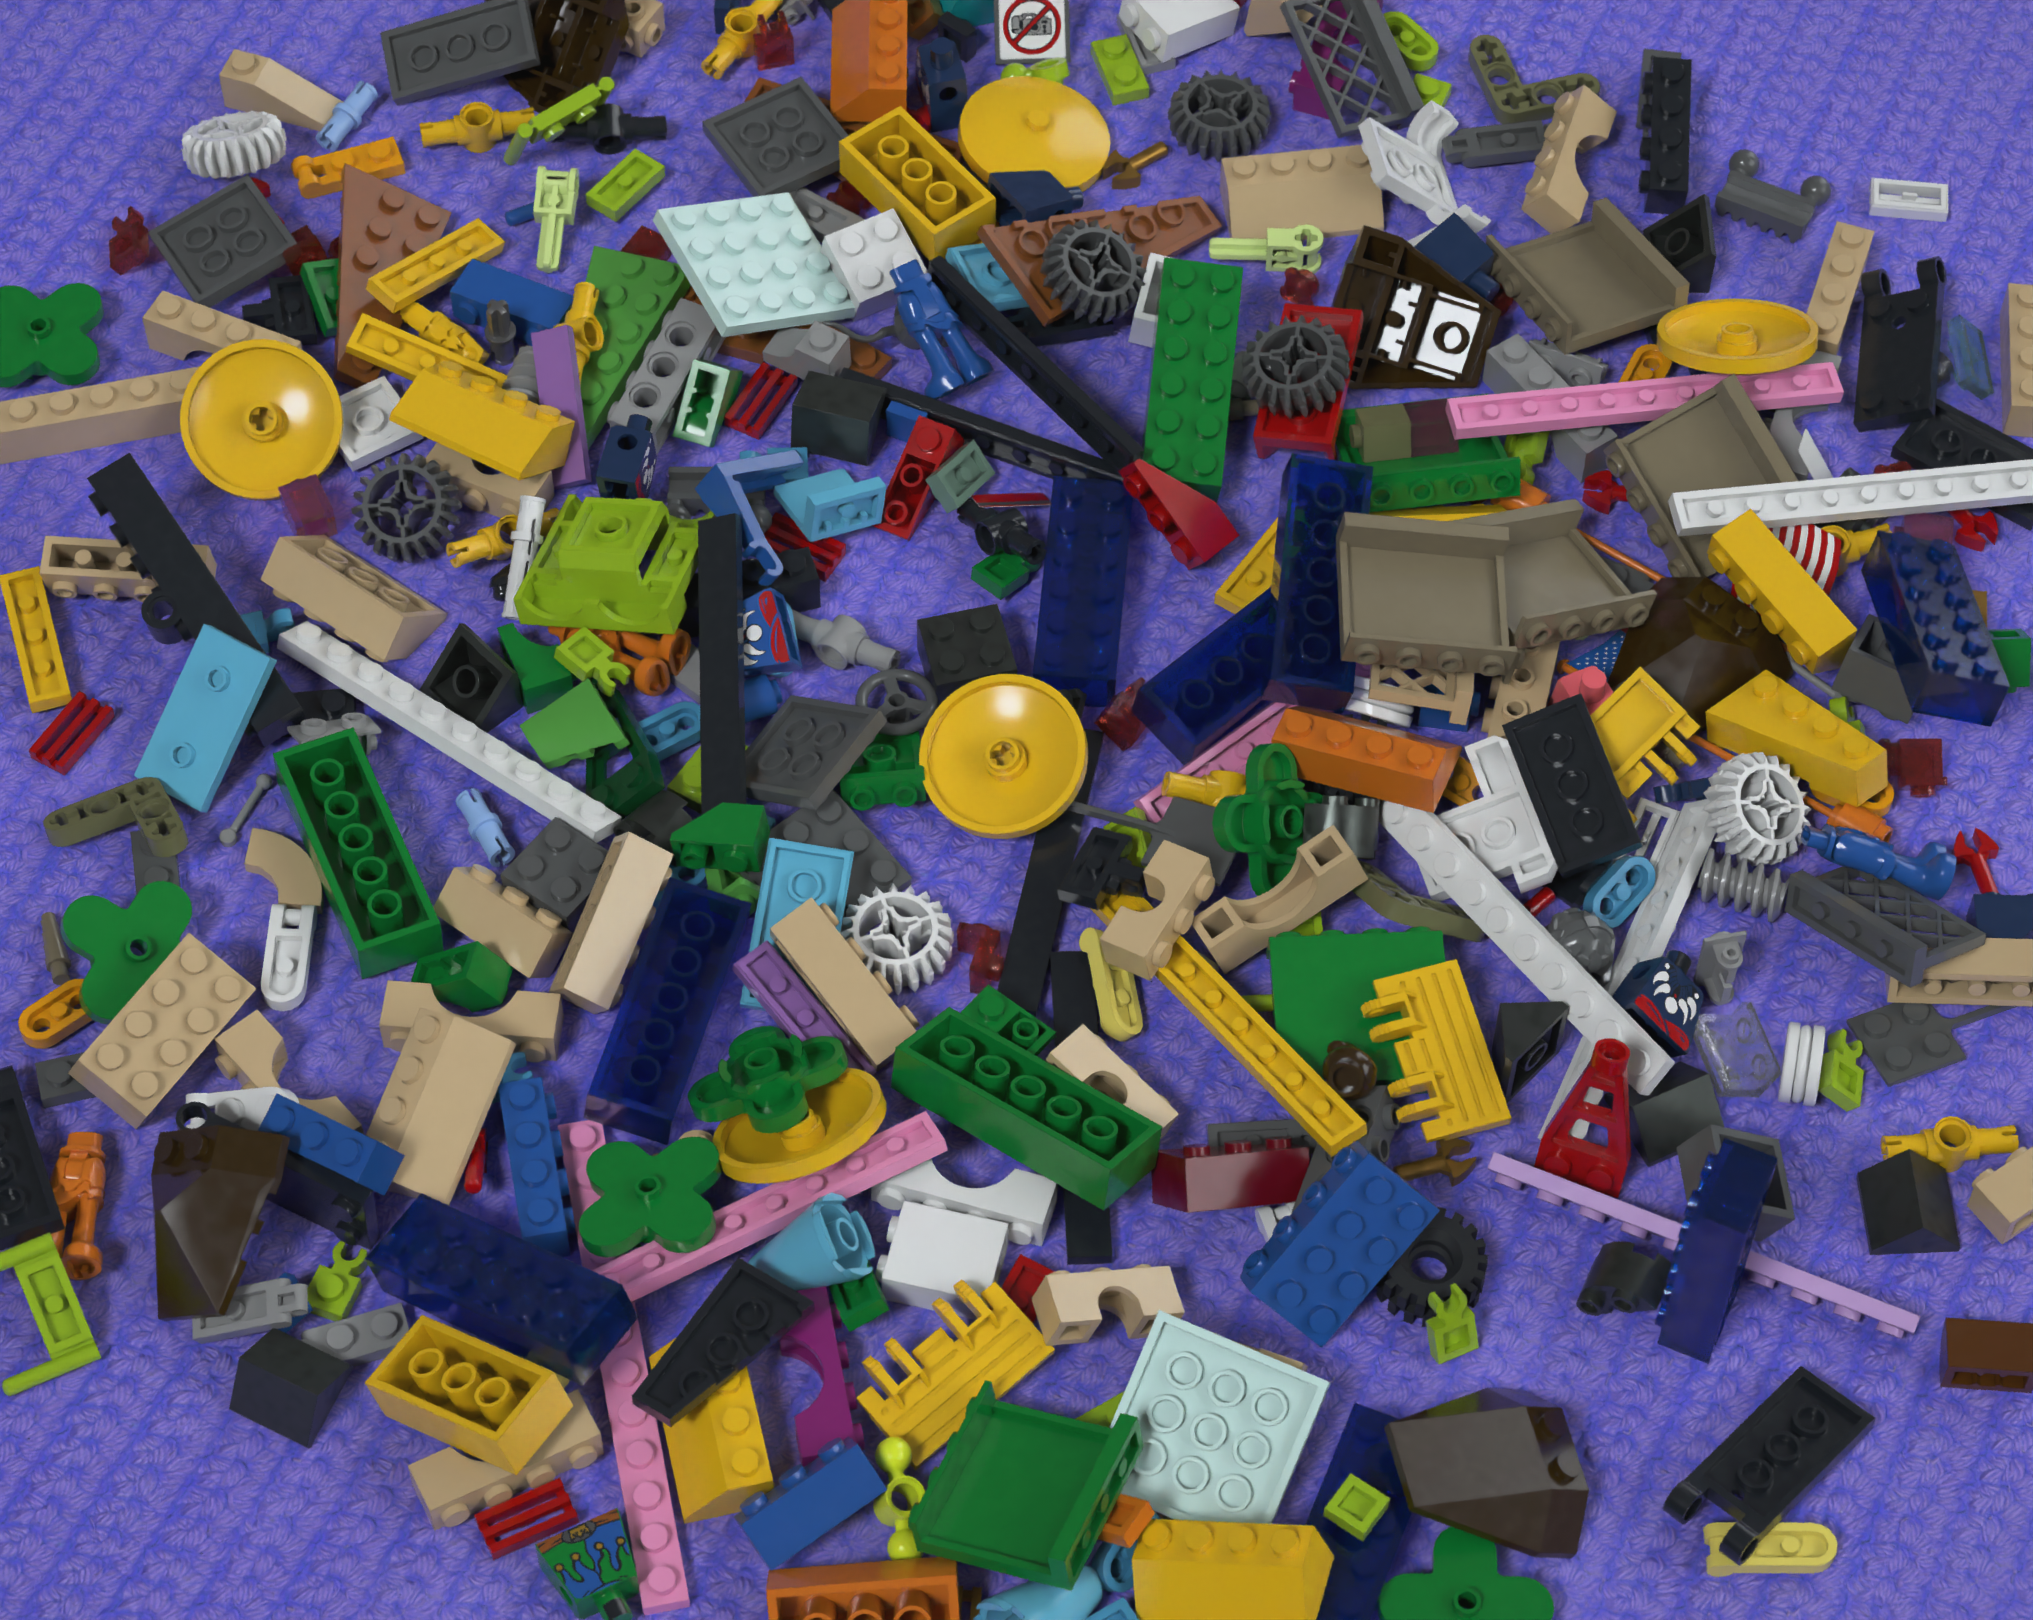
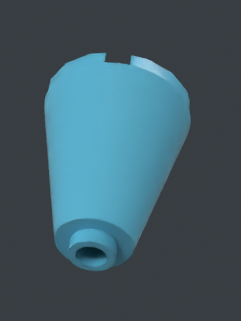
[748,1192,875,1291]
[973,1565,1103,1620]

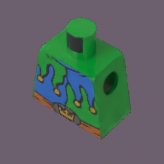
[535,1508,640,1620]

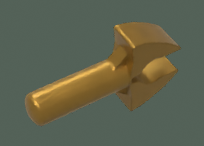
[1103,141,1168,189]
[1392,1138,1476,1187]

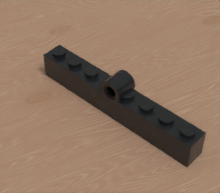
[87,452,306,747]

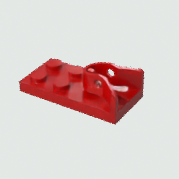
[1253,303,1364,466]

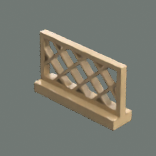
[1368,664,1474,725]

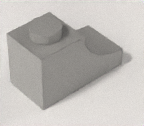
[762,321,851,380]

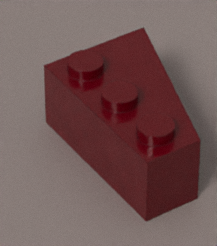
[1151,1136,1309,1213]

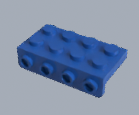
[1240,1141,1440,1348]

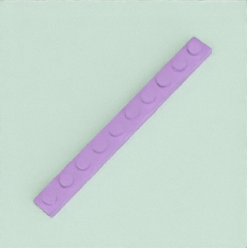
[1488,1152,1920,1339]

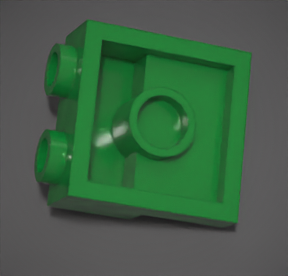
[839,731,926,811]

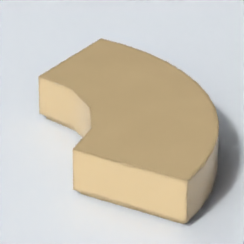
[244,828,324,914]

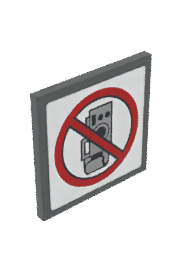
[994,0,1070,64]

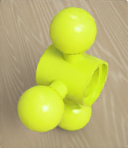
[873,1437,926,1560]

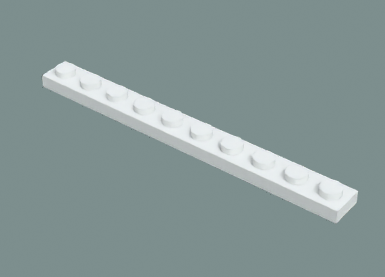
[1668,459,2033,537]
[277,621,622,843]
[1538,799,1717,1141]
[1379,800,1675,1096]

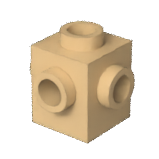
[620,0,665,58]

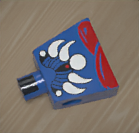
[698,587,803,678]

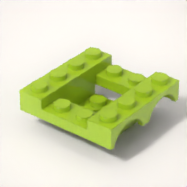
[513,494,716,635]

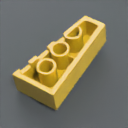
[1705,669,1888,807]

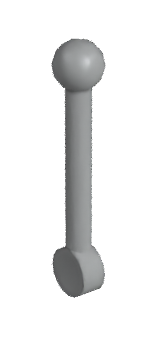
[1785,652,1850,705]
[219,773,272,847]

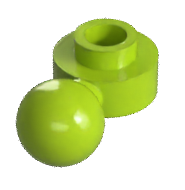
[1000,57,1070,84]

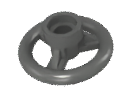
[855,669,938,736]

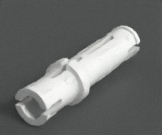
[501,495,546,621]

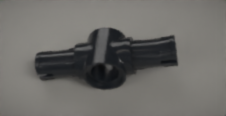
[551,103,667,155]
[957,498,1047,565]

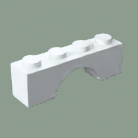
[871,1158,1058,1247]

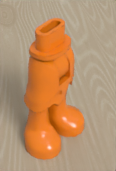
[548,626,691,697]
[50,1132,106,1281]

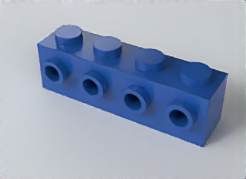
[498,1077,576,1263]

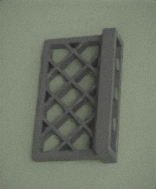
[1280,0,1424,139]
[1785,866,1986,988]

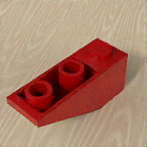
[872,415,965,541]
[1118,458,1239,570]

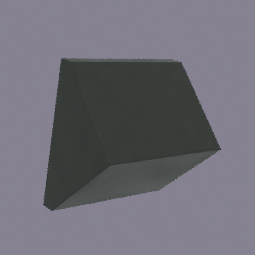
[1643,194,1716,293]
[790,371,887,466]
[420,623,522,733]
[1492,1002,1569,1103]
[1604,1061,1724,1167]
[1856,1149,1960,1255]
[229,1328,354,1449]

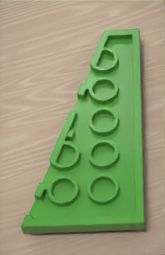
[580,246,691,450]

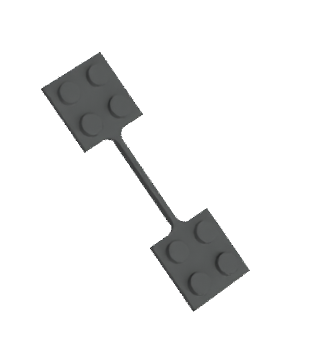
[1066,796,1236,887]
[1846,1003,2018,1087]

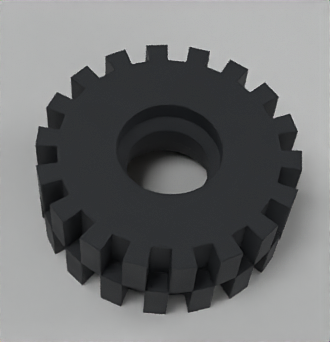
[1375,1207,1488,1327]

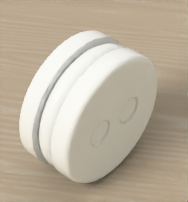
[1336,674,1414,728]
[1778,1022,1826,1107]

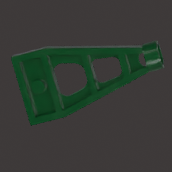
[581,677,665,820]

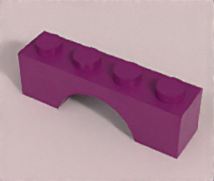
[1289,0,1383,120]
[778,1286,865,1467]

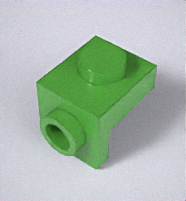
[704,868,760,921]

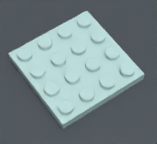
[653,192,855,337]
[1109,1310,1331,1524]

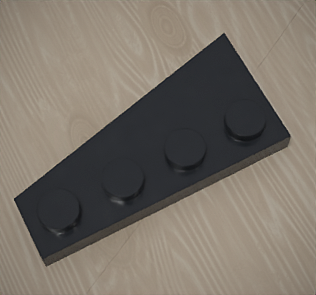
[632,1257,815,1427]

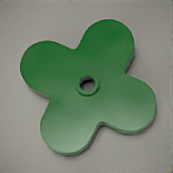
[0,283,104,388]
[1212,743,1322,896]
[60,881,192,1025]
[688,1026,848,1133]
[579,1137,722,1257]
[1378,1527,1554,1620]

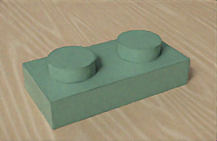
[925,440,995,513]

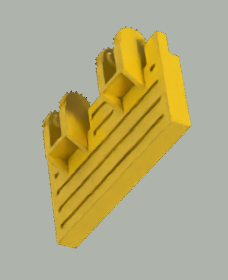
[1524,667,1700,823]
[1361,959,1512,1143]
[856,1279,1055,1470]

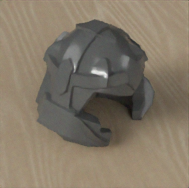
[1545,907,1616,987]

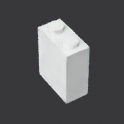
[1119,0,1240,63]
[876,1201,1009,1320]

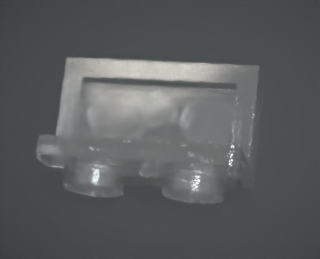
[1693,1002,1782,1097]

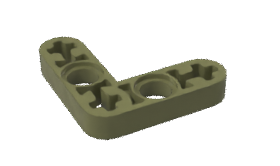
[1468,35,1600,124]
[43,777,189,858]
[1351,860,1485,942]

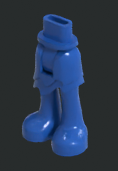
[889,259,994,400]
[1801,824,1957,900]

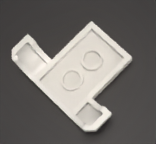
[1358,100,1491,233]
[1417,735,1558,902]

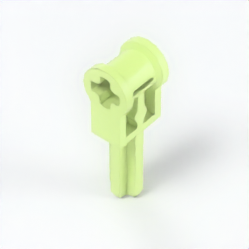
[533,166,579,273]
[1209,224,1324,276]

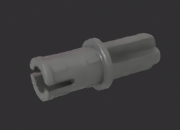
[484,299,516,366]

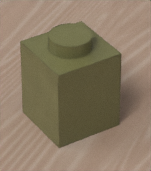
[1349,404,1411,463]

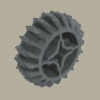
[1168,69,1271,163]
[1040,219,1147,324]
[1242,314,1350,419]
[351,453,462,563]

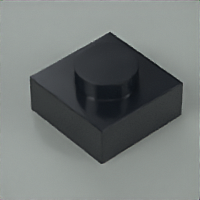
[938,11,976,63]

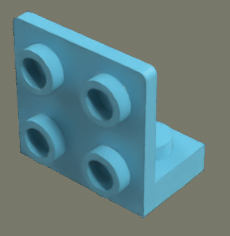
[774,469,887,542]

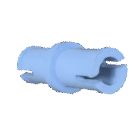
[316,81,378,152]
[455,788,515,867]

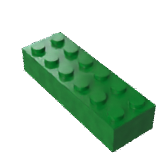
[1142,257,1243,503]
[273,727,444,979]
[891,1007,1162,1210]

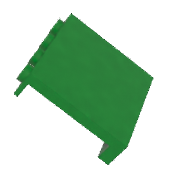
[1335,393,1521,513]
[1266,926,1445,1094]
[908,1380,1144,1591]

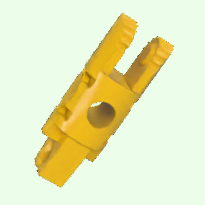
[400,302,490,365]

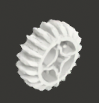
[181,110,286,179]
[1702,752,1812,867]
[840,883,954,996]

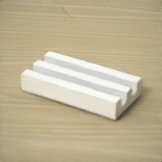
[1869,178,1948,222]
[1612,797,1681,876]

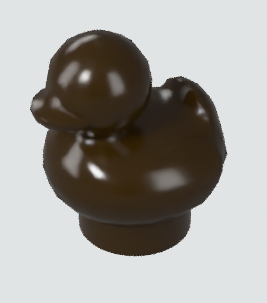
[1322,1040,1378,1100]

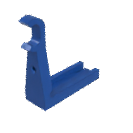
[695,450,804,586]

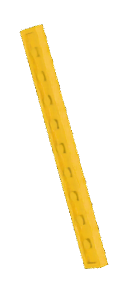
[1090,891,1367,1157]

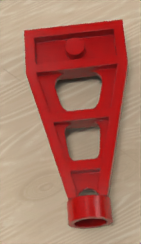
[1534,1038,1631,1198]

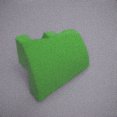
[519,678,630,769]

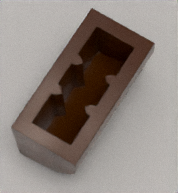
[1939,1318,2033,1393]

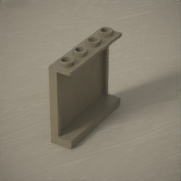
[1486,197,1690,355]
[1603,373,1798,577]
[1447,499,1657,650]
[1336,512,1517,676]

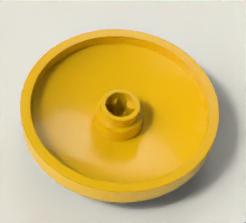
[957,76,1110,192]
[1657,299,1818,374]
[180,339,344,501]
[919,674,1088,839]
[712,1068,887,1184]

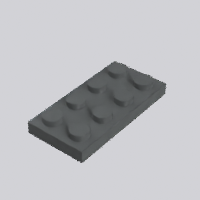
[380,0,540,106]

